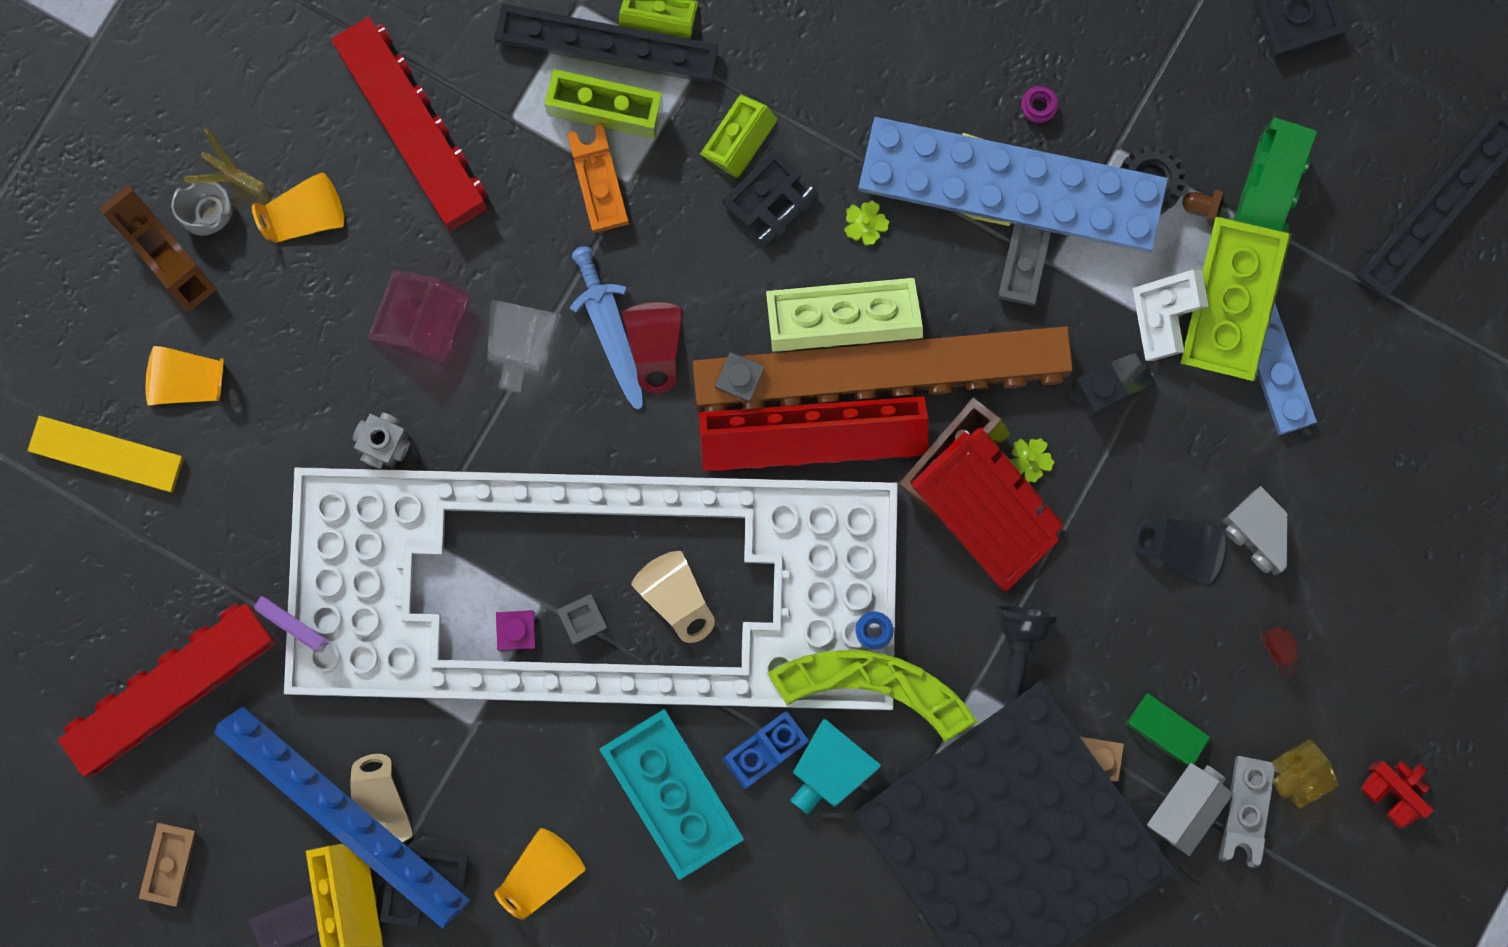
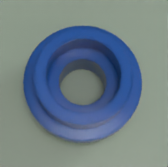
[855,611,894,650]

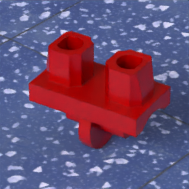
[1360,761,1433,829]

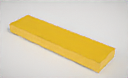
[27,416,184,493]

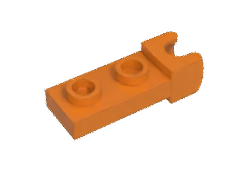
[567,124,629,234]

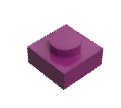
[496,610,536,651]

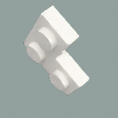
[1132,269,1209,361]

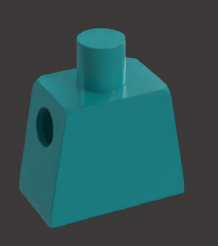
[790,719,881,815]

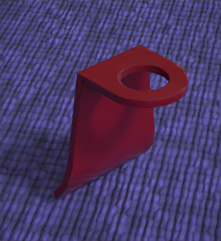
[622,302,682,393]

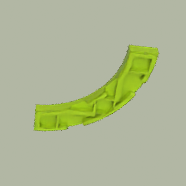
[767,650,978,742]

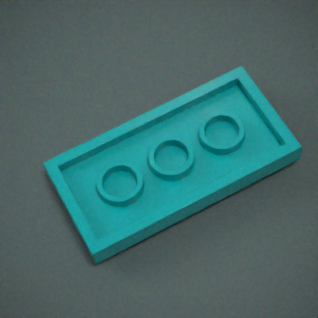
[599,709,744,880]

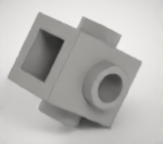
[352,412,410,469]

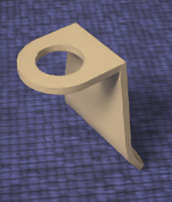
[631,551,715,643]
[351,754,414,843]

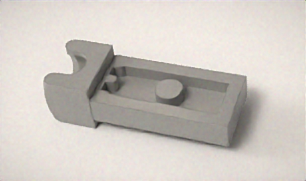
[1218,756,1276,868]

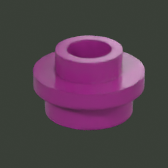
[1021,86,1058,123]

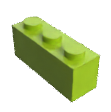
[544,69,664,140]

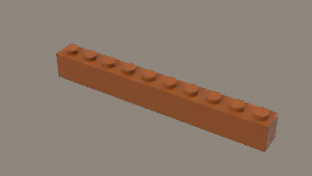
[693,326,1072,412]

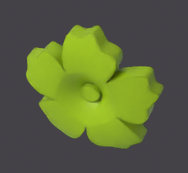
[844,200,889,246]
[1010,438,1055,483]

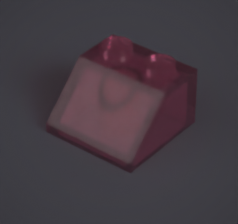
[367,270,469,363]

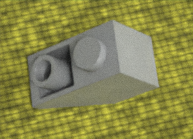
[1222,486,1287,576]

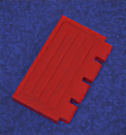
[910,428,1063,592]

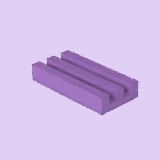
[254,596,330,653]

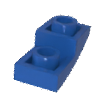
[722,711,809,790]

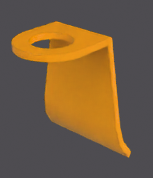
[252,172,344,243]
[146,346,224,406]
[494,828,585,920]

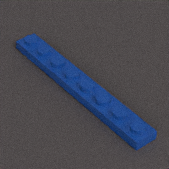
[214,707,470,929]

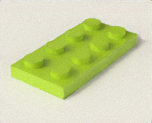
[1181,217,1292,381]

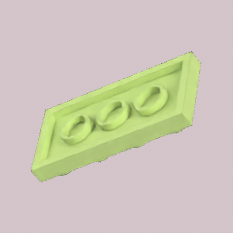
[766,278,923,352]

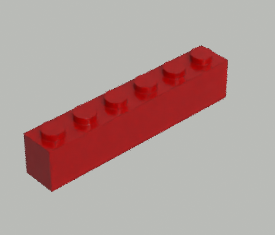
[331,16,488,232]
[699,396,929,471]
[57,603,278,778]

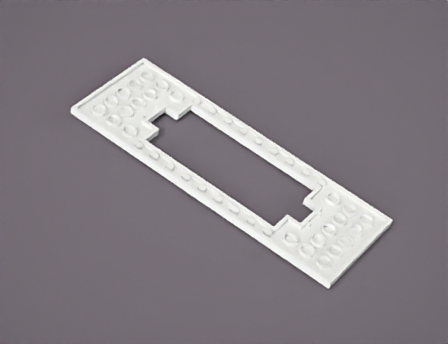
[284,468,897,710]

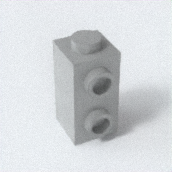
[1147,763,1233,856]

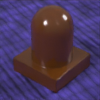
[1182,189,1224,227]

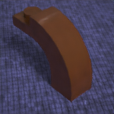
[99,185,217,313]

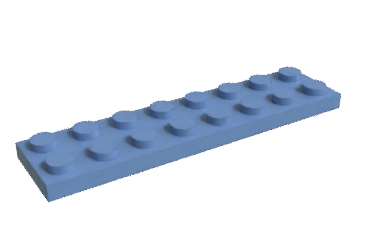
[858,117,1168,253]

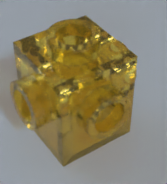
[1271,739,1339,809]

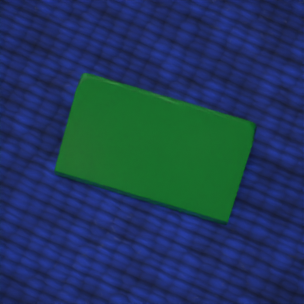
[1126,693,1210,767]

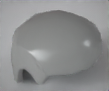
[171,179,233,236]

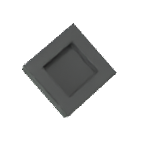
[715,352,765,403]
[557,594,608,645]

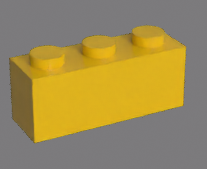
[306,844,383,947]

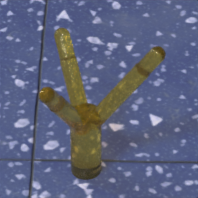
[183,128,264,197]

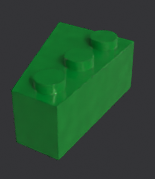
[1234,117,1317,233]

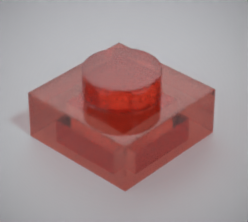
[1260,625,1298,669]

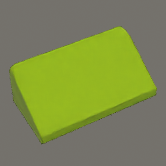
[618,0,698,39]
[700,94,777,178]

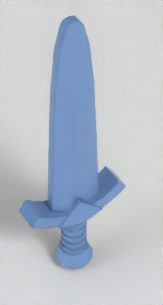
[570,246,643,409]

